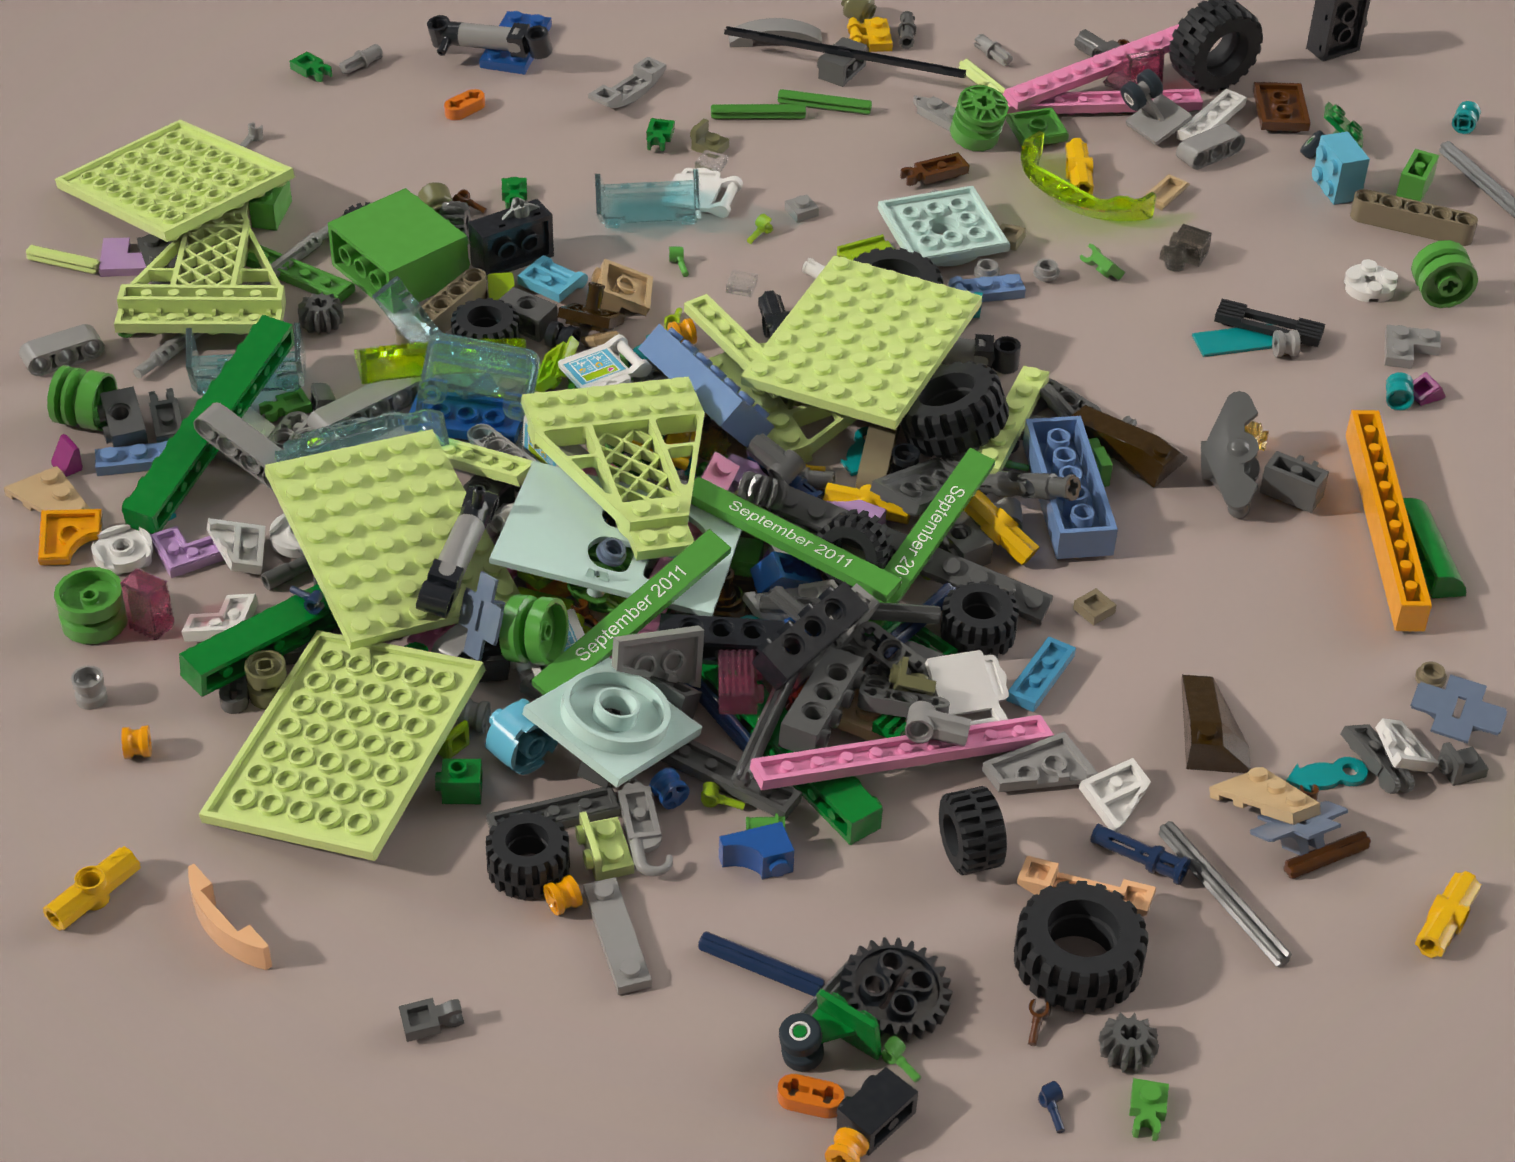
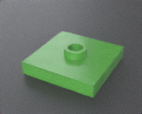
[1006,107,1069,148]

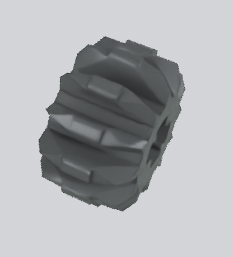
[439,201,471,240]
[298,292,344,335]
[737,471,789,510]
[1098,1012,1159,1073]

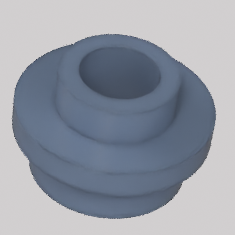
[596,537,626,567]

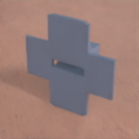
[459,571,505,661]
[1410,674,1508,744]
[1250,801,1348,856]

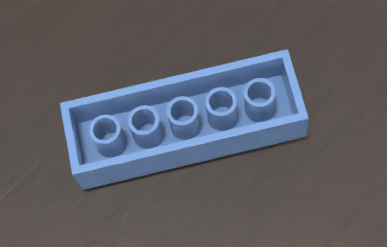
[638,324,775,447]
[1022,416,1118,559]

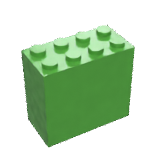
[328,188,470,315]

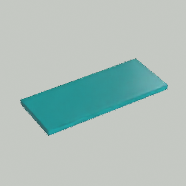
[1192,324,1273,357]

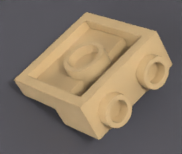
[591,259,653,316]

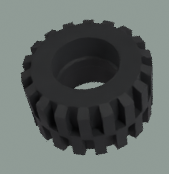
[451,298,520,365]
[816,509,894,588]
[940,581,1019,658]
[939,786,1007,875]
[485,810,570,900]

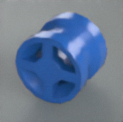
[649,768,690,809]

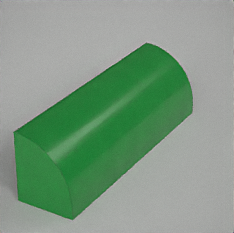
[1403,498,1467,599]

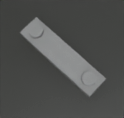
[583,877,652,995]

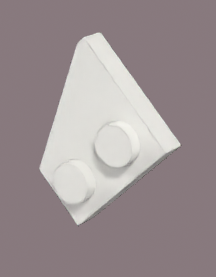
[1375,718,1439,772]

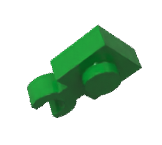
[289,52,333,82]
[646,118,675,152]
[501,177,527,209]

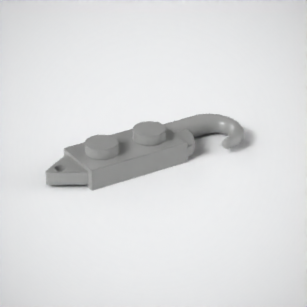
[913,96,956,131]
[618,777,673,877]

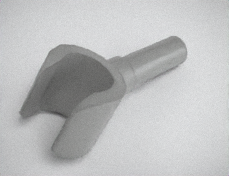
[240,122,263,148]

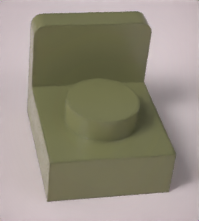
[690,118,729,159]
[889,656,937,696]

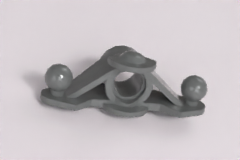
[1201,391,1260,518]

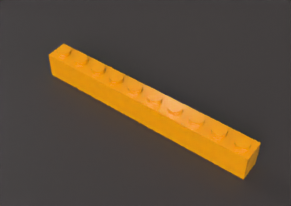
[1345,410,1432,631]

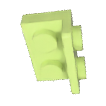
[575,811,634,881]

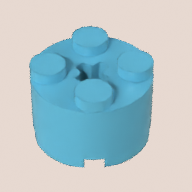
[485,699,558,775]

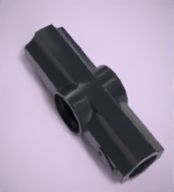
[758,290,790,339]

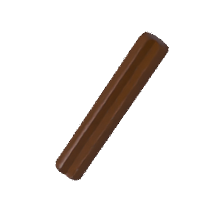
[1283,831,1371,879]

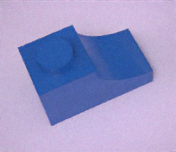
[750,551,823,593]
[719,822,794,880]

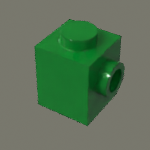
[435,759,483,805]

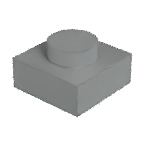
[785,194,819,222]

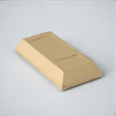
[1142,174,1190,210]
[580,331,619,347]

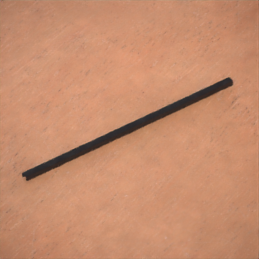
[724,26,966,78]

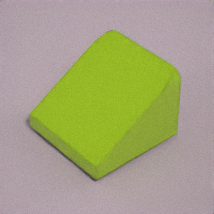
[487,272,515,300]
[438,720,470,759]

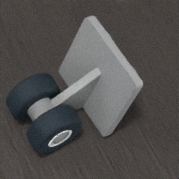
[1120,69,1192,145]

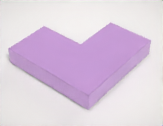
[99,237,146,277]
[150,526,224,578]

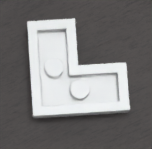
[182,593,259,642]

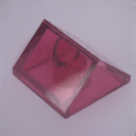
[1103,48,1165,90]

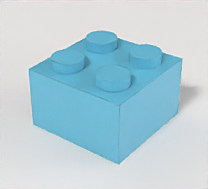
[1312,131,1370,205]

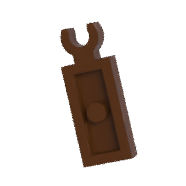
[900,152,970,186]

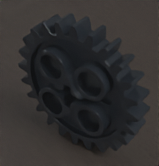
[839,937,953,1042]

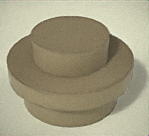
[1415,661,1447,688]

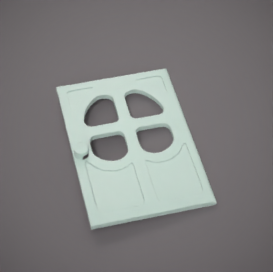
[489,461,742,616]

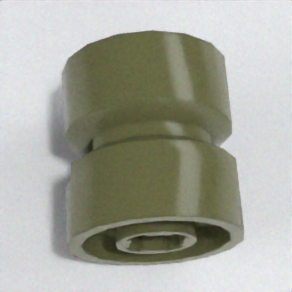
[244,650,287,709]

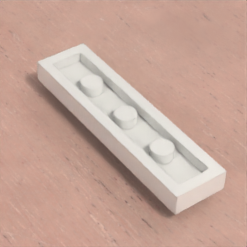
[1176,89,1247,141]

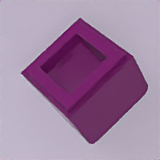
[1413,372,1446,406]
[51,434,83,477]

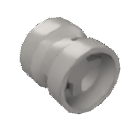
[71,666,108,710]

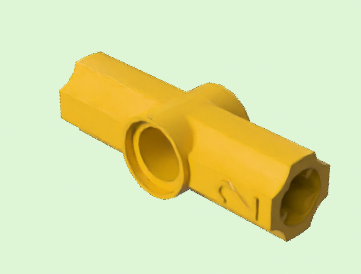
[1065,138,1094,199]
[823,483,911,524]
[964,490,1040,566]
[43,846,141,931]
[1415,871,1482,958]

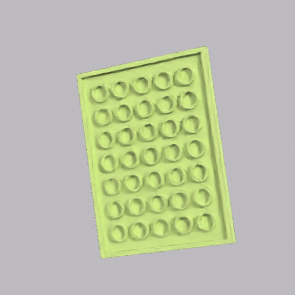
[55,120,295,242]
[741,255,982,430]
[265,429,520,650]
[199,630,486,861]

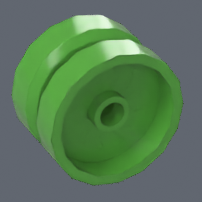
[1411,240,1478,308]
[54,567,129,644]
[499,594,569,666]

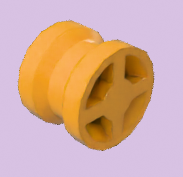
[668,318,697,344]
[121,725,152,759]
[543,875,583,916]
[825,1127,869,1162]

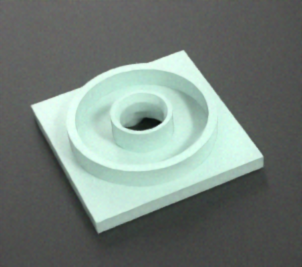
[878,186,1010,266]
[522,657,702,788]

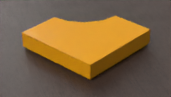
[38,509,103,565]

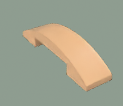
[1017,856,1156,916]
[188,864,272,970]

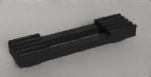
[1214,298,1325,347]

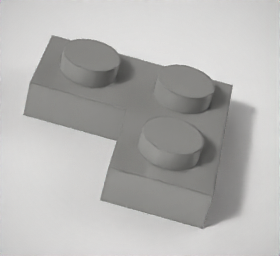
[1385,325,1441,369]

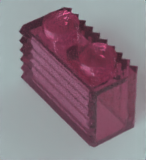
[120,568,175,640]
[718,649,764,714]

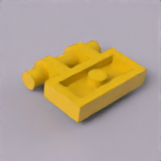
[847,17,893,52]

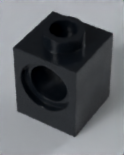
[473,637,510,683]

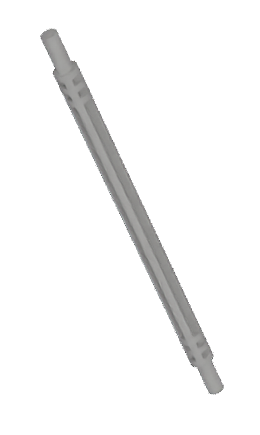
[133,224,329,378]

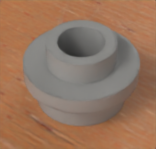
[974,259,1000,278]
[1033,259,1060,282]

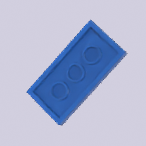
[479,11,552,75]
[405,388,525,444]

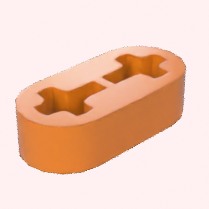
[444,89,485,120]
[777,1074,844,1119]

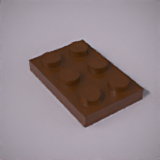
[1253,82,1311,132]

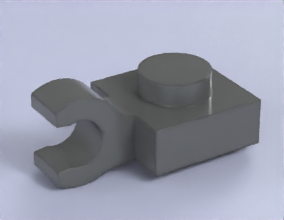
[399,998,464,1042]

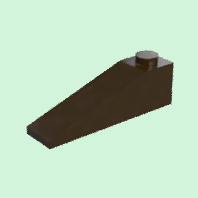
[1072,405,1188,488]
[1181,674,1251,773]

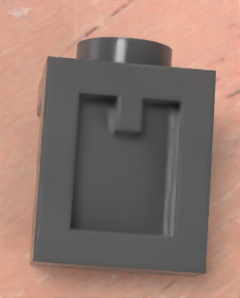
[1438,742,1489,786]

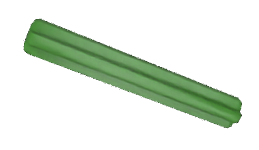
[777,89,872,115]
[711,104,806,119]

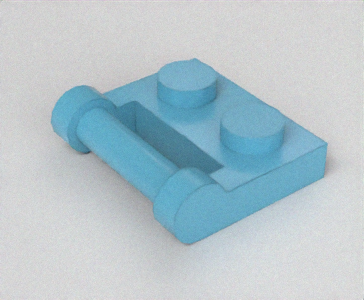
[517,255,588,303]

